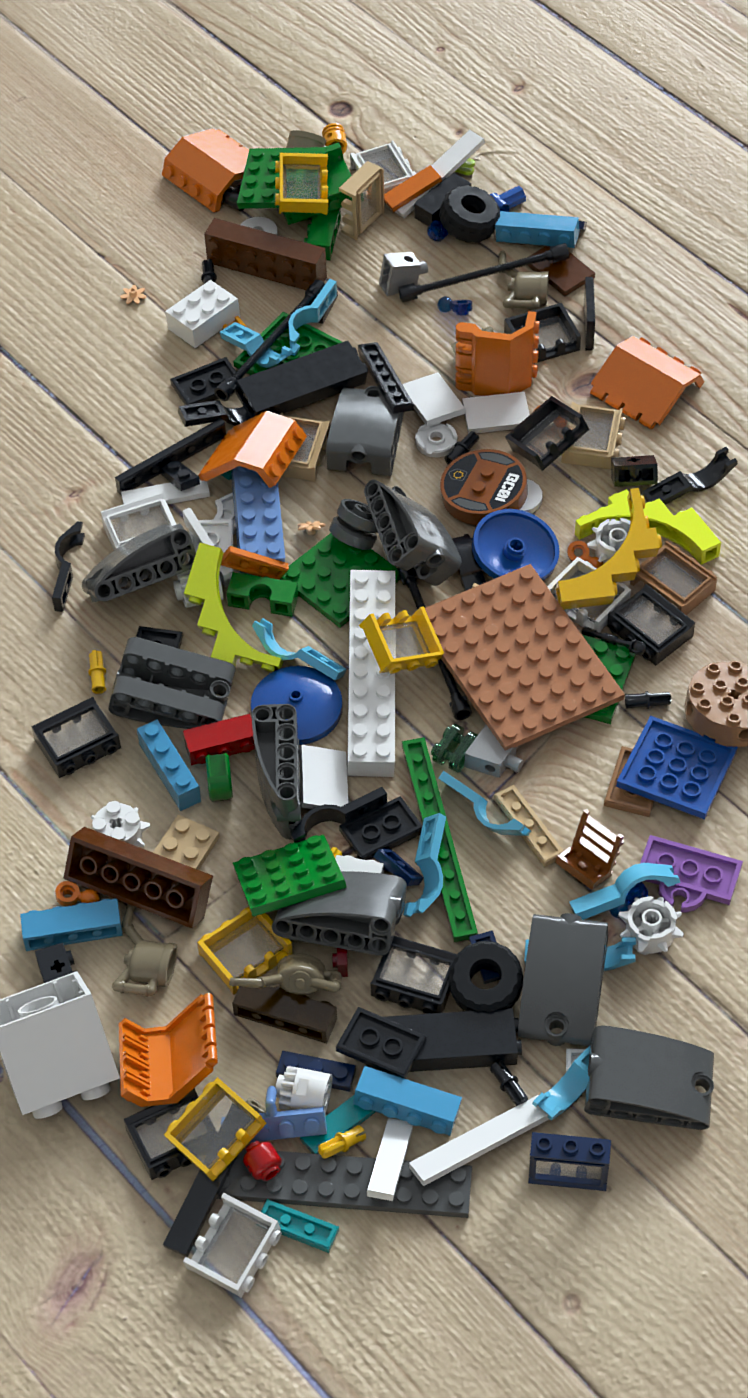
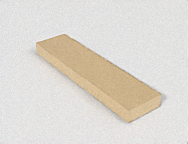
[494,785,563,868]

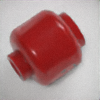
[243,1141,282,1181]

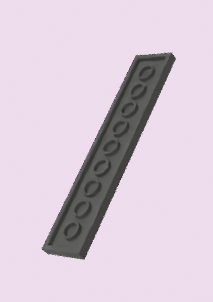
[217,1148,472,1218]

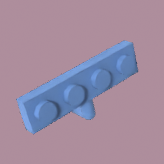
[221,1086,327,1143]

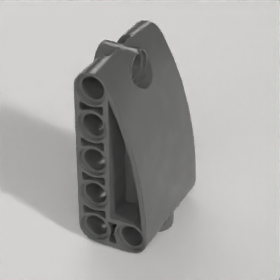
[326,386,404,476]
[364,479,462,586]
[82,523,196,602]
[108,637,236,729]
[252,704,301,840]
[272,871,407,956]
[518,913,608,1046]
[584,1025,714,1130]

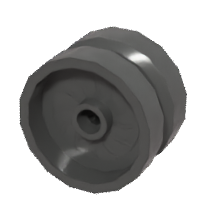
[329,499,378,550]

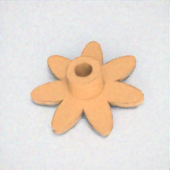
[120,285,147,304]
[297,521,325,535]

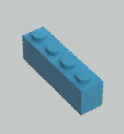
[495,211,579,248]
[137,719,201,811]
[20,899,123,951]
[353,1066,462,1136]

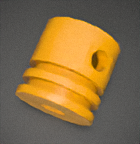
[322,123,347,153]

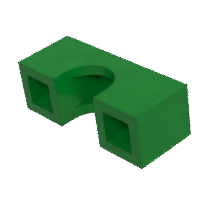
[226,572,299,617]

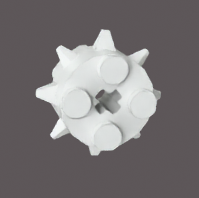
[587,518,630,564]
[91,801,150,847]
[618,896,684,955]

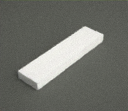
[121,479,210,508]
[182,508,232,587]
[367,1118,413,1201]

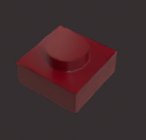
[332,948,348,977]

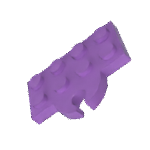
[640,835,743,913]

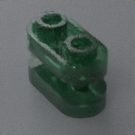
[431,724,478,773]

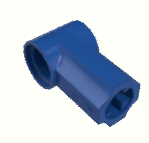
[490,186,526,212]

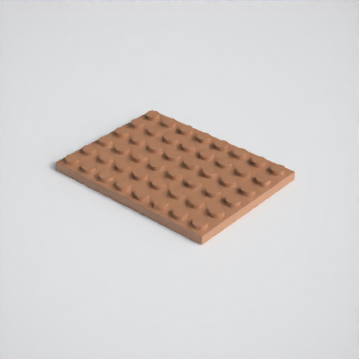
[414,564,625,750]

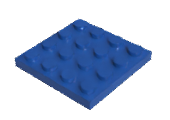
[616,716,738,820]

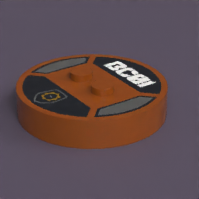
[440,449,528,525]

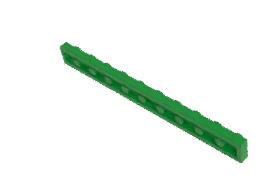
[402,737,478,942]

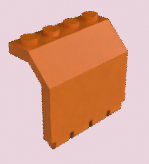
[162,128,249,213]
[590,336,705,430]
[198,411,307,488]
[119,993,218,1107]

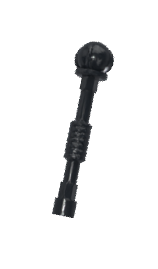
[582,626,646,655]

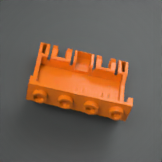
[455,311,540,396]

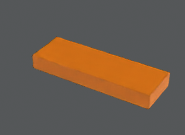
[384,165,442,212]
[221,546,289,580]

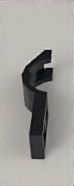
[178,400,251,427]
[642,447,738,505]
[52,521,85,612]
[452,534,486,591]
[291,787,387,843]

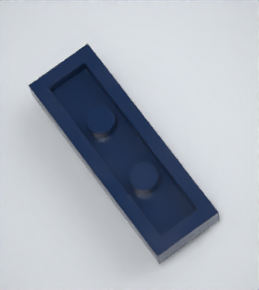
[276,1050,356,1092]

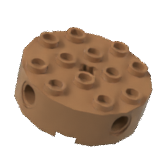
[684,660,748,747]

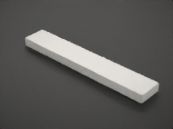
[395,130,485,219]
[409,1095,549,1186]

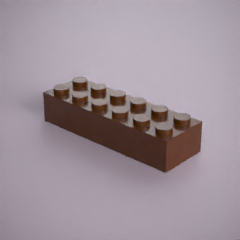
[204,218,327,290]
[63,827,213,928]

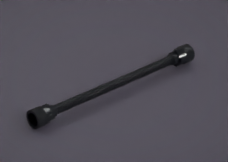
[398,243,569,303]
[214,279,325,401]
[397,567,472,720]

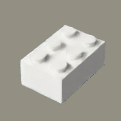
[165,280,240,348]

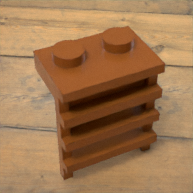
[555,809,624,890]

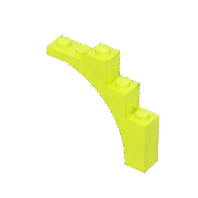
[575,489,721,565]
[184,542,283,672]

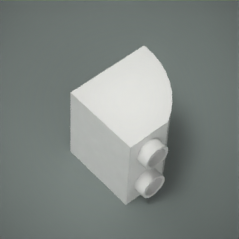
[0,971,120,1119]

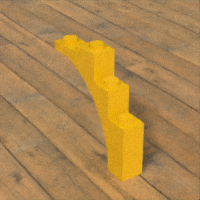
[555,488,662,610]

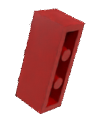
[183,714,254,766]

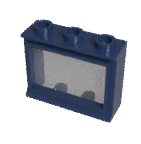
[528,1132,611,1191]

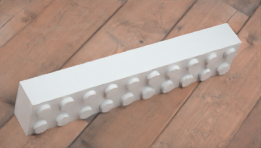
[347,570,395,777]

